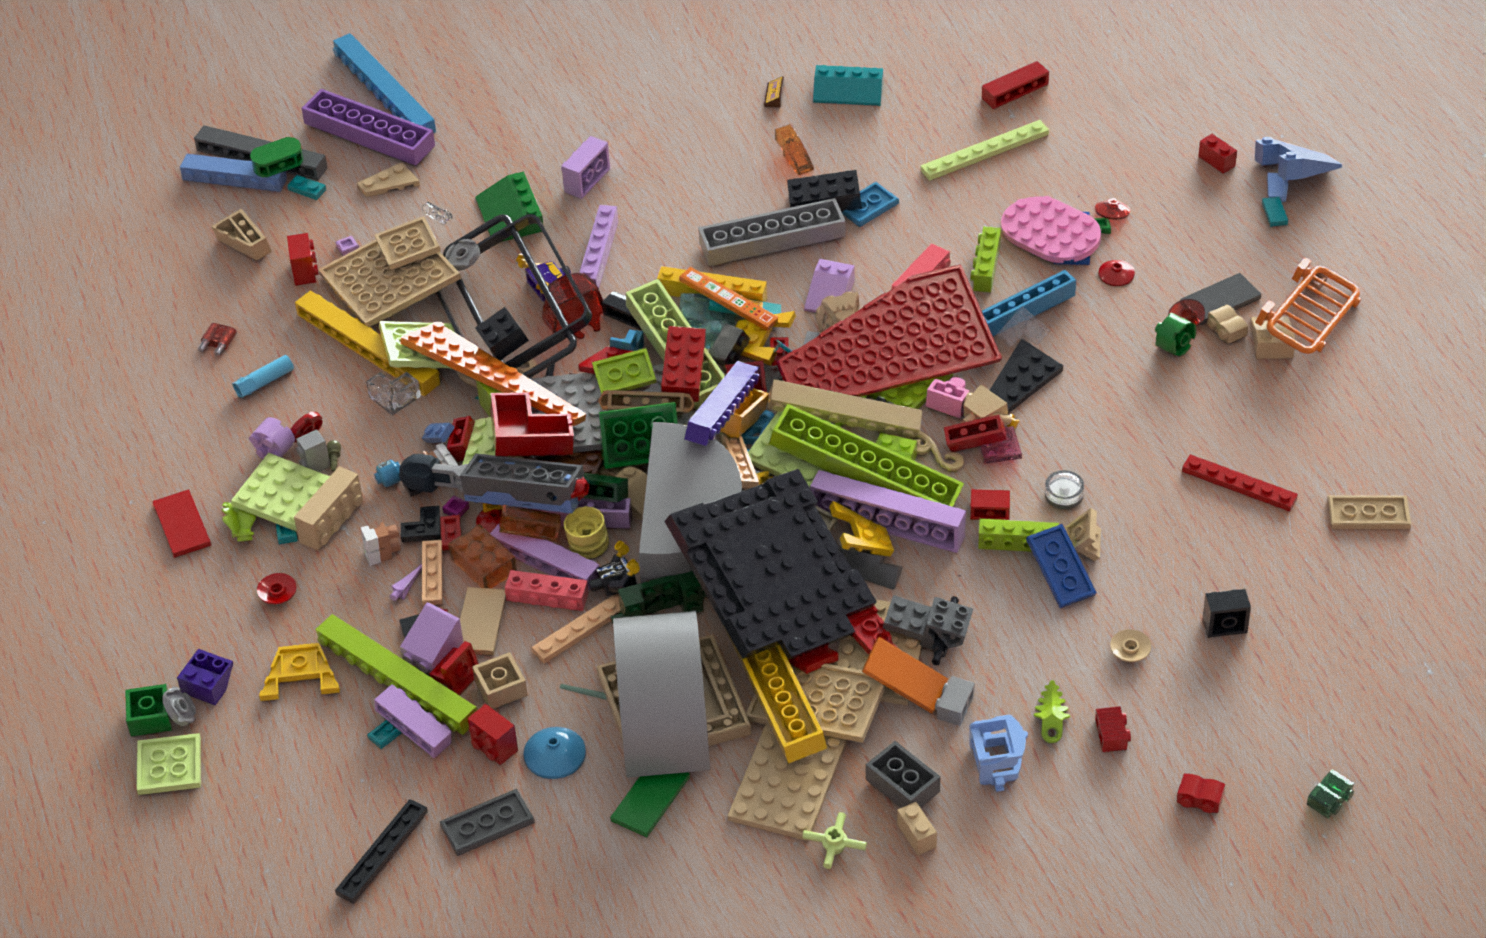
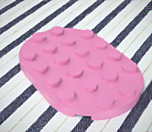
[1001,196,1101,263]

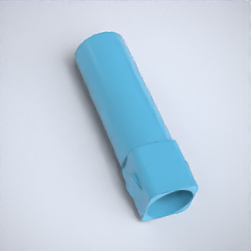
[232,355,294,397]

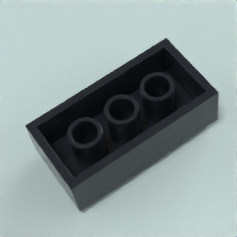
[787,170,862,212]

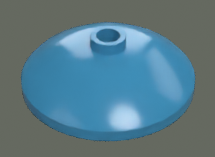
[524,727,586,779]

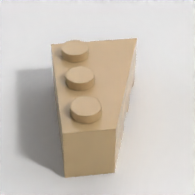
[211,208,272,261]

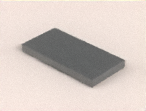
[1180,273,1262,325]
[440,788,535,856]

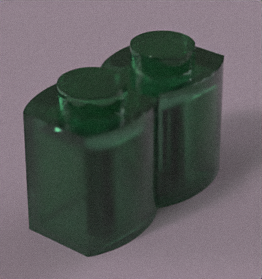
[1307,769,1354,818]

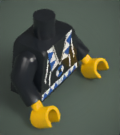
[588,540,640,596]

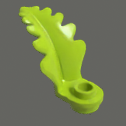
[221,502,256,542]
[1033,680,1070,743]

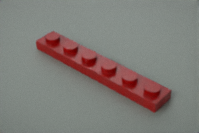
[1182,454,1298,512]

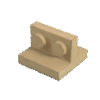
[1065,508,1101,561]

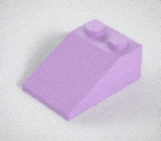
[804,259,855,313]

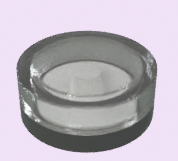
[1045,470,1084,509]

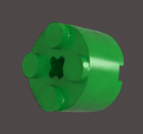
[1155,313,1196,356]

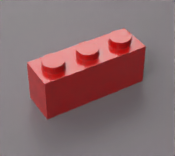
[944,414,1007,452]

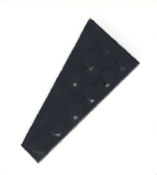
[989,339,1064,413]

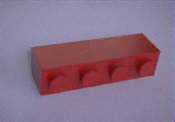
[981,61,1049,109]

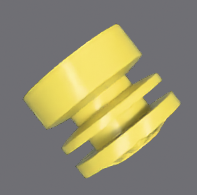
[564,506,609,559]

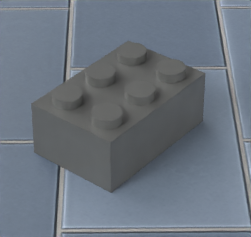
[865,741,941,808]

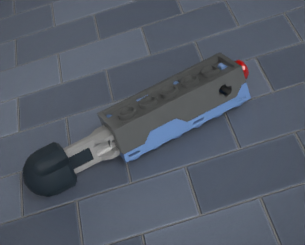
[399,453,589,513]

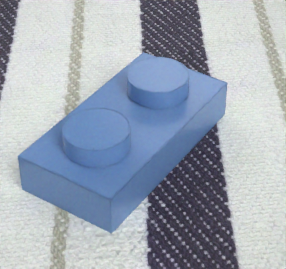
[421,423,455,443]

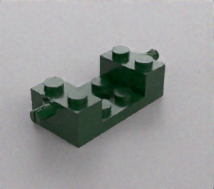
[610,571,707,624]

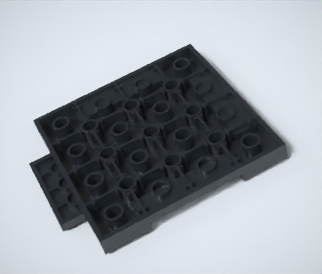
[664,469,877,660]

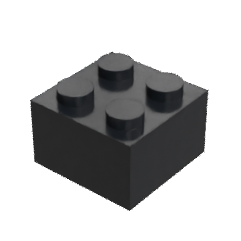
[475,307,529,361]
[1202,589,1251,638]

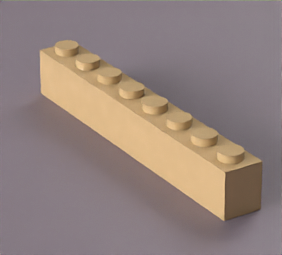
[767,379,922,439]

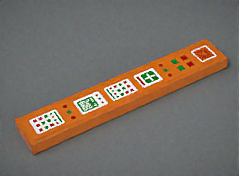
[679,267,778,331]

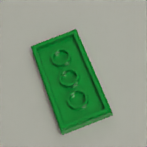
[610,772,690,838]

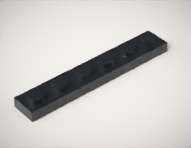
[335,799,428,904]

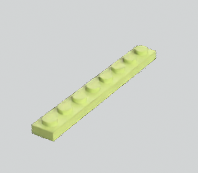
[921,120,1049,181]

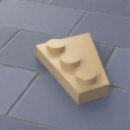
[357,162,420,197]

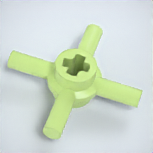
[802,812,867,869]

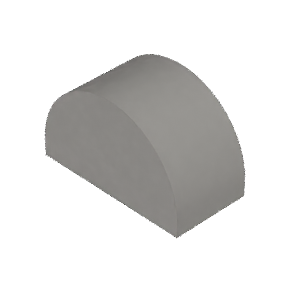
[639,422,742,596]
[613,611,710,778]

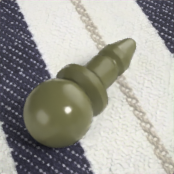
[326,440,341,472]

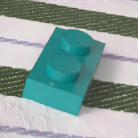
[287,175,326,200]

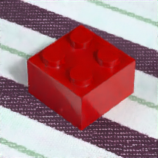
[287,233,319,286]
[468,704,518,766]

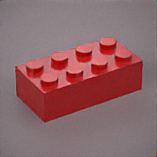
[661,326,706,402]

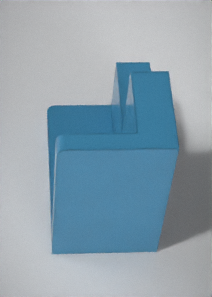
[609,329,644,351]

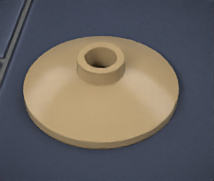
[1110,629,1151,662]

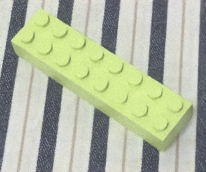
[626,279,725,410]

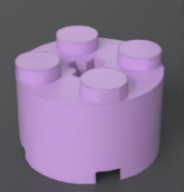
[249,417,295,459]

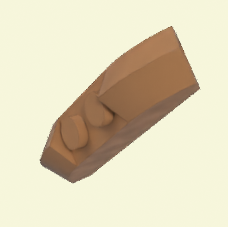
[598,390,695,414]

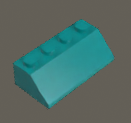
[813,65,884,106]

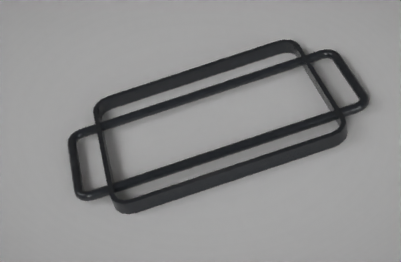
[436,214,592,378]

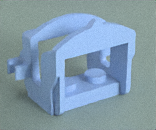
[969,715,1028,792]

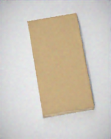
[1327,495,1411,529]
[460,587,506,655]

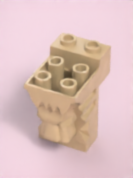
[815,292,860,333]

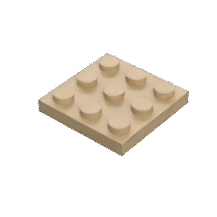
[374,216,441,270]

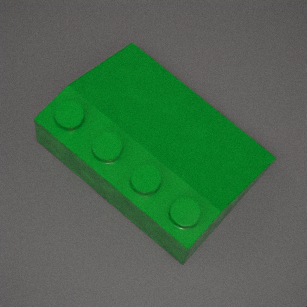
[475,171,543,242]
[599,402,678,469]

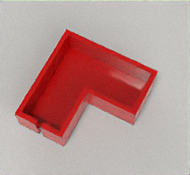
[490,392,574,457]

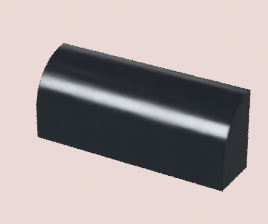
[602,291,643,331]

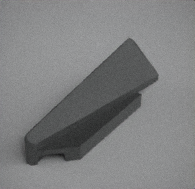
[839,546,903,590]

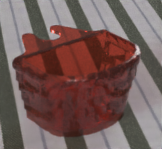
[542,273,603,339]

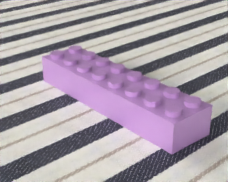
[810,470,966,553]

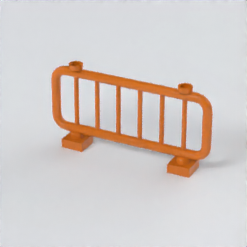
[1255,257,1361,354]

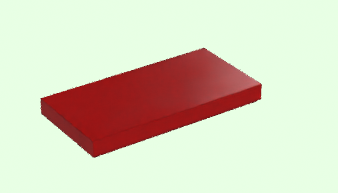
[152,489,212,558]

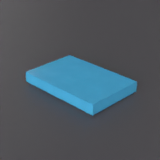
[842,182,899,227]

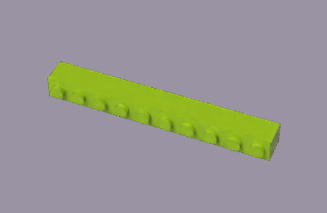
[315,614,477,735]

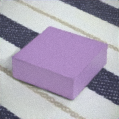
[335,236,359,256]

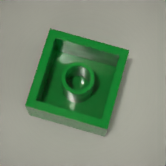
[125,684,172,737]

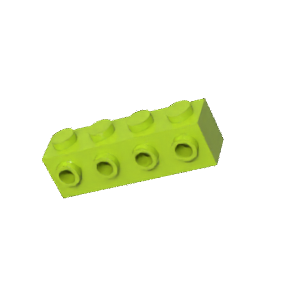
[970,226,1001,293]
[978,519,1059,552]

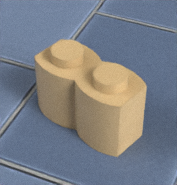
[1207,305,1248,344]

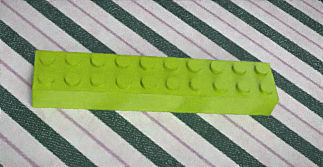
[769,404,964,507]

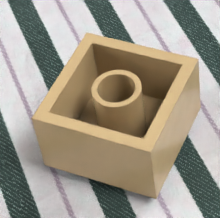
[472,652,528,709]

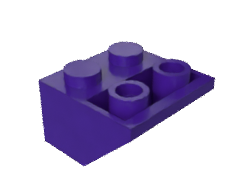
[177,649,233,705]

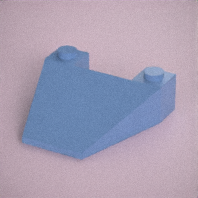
[1255,137,1342,181]

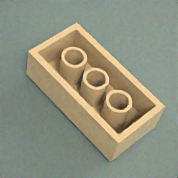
[294,466,363,551]

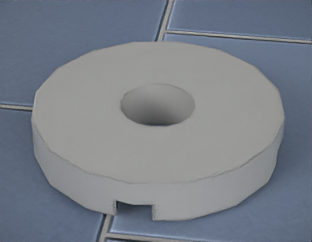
[445,239,480,271]
[163,687,196,726]

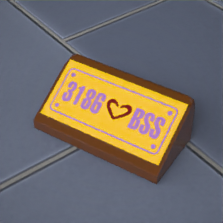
[764,76,784,107]

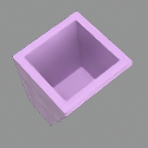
[400,602,463,673]

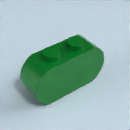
[250,137,303,178]

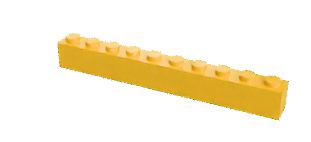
[295,290,440,397]

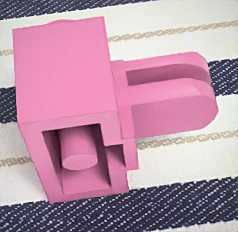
[926,377,970,418]

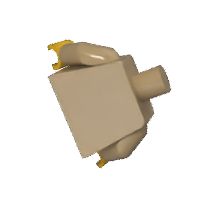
[961,385,1019,429]

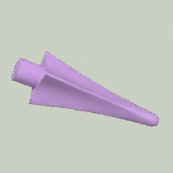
[390,564,422,601]

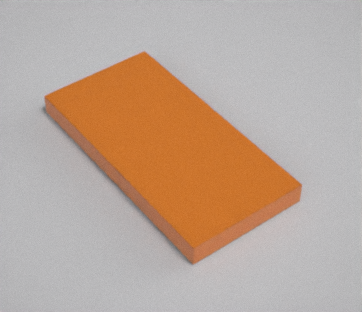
[862,637,948,713]

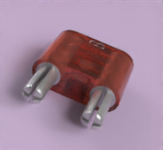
[198,323,237,356]

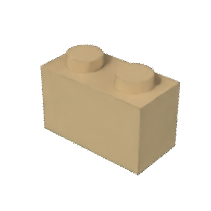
[897,802,937,855]

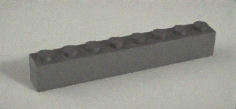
[194,125,328,181]

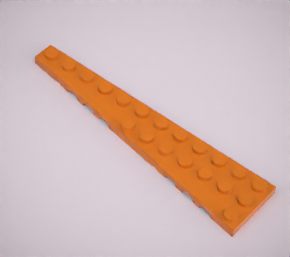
[400,322,586,426]

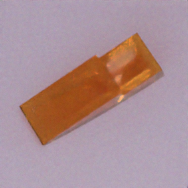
[775,124,814,175]

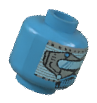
[374,459,401,488]

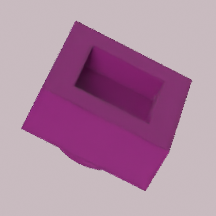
[442,495,470,518]

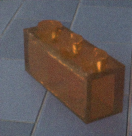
[499,505,561,542]

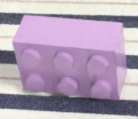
[561,136,610,199]

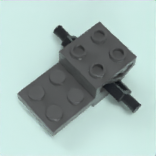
[883,595,973,666]

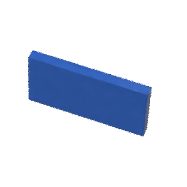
[1026,524,1097,608]

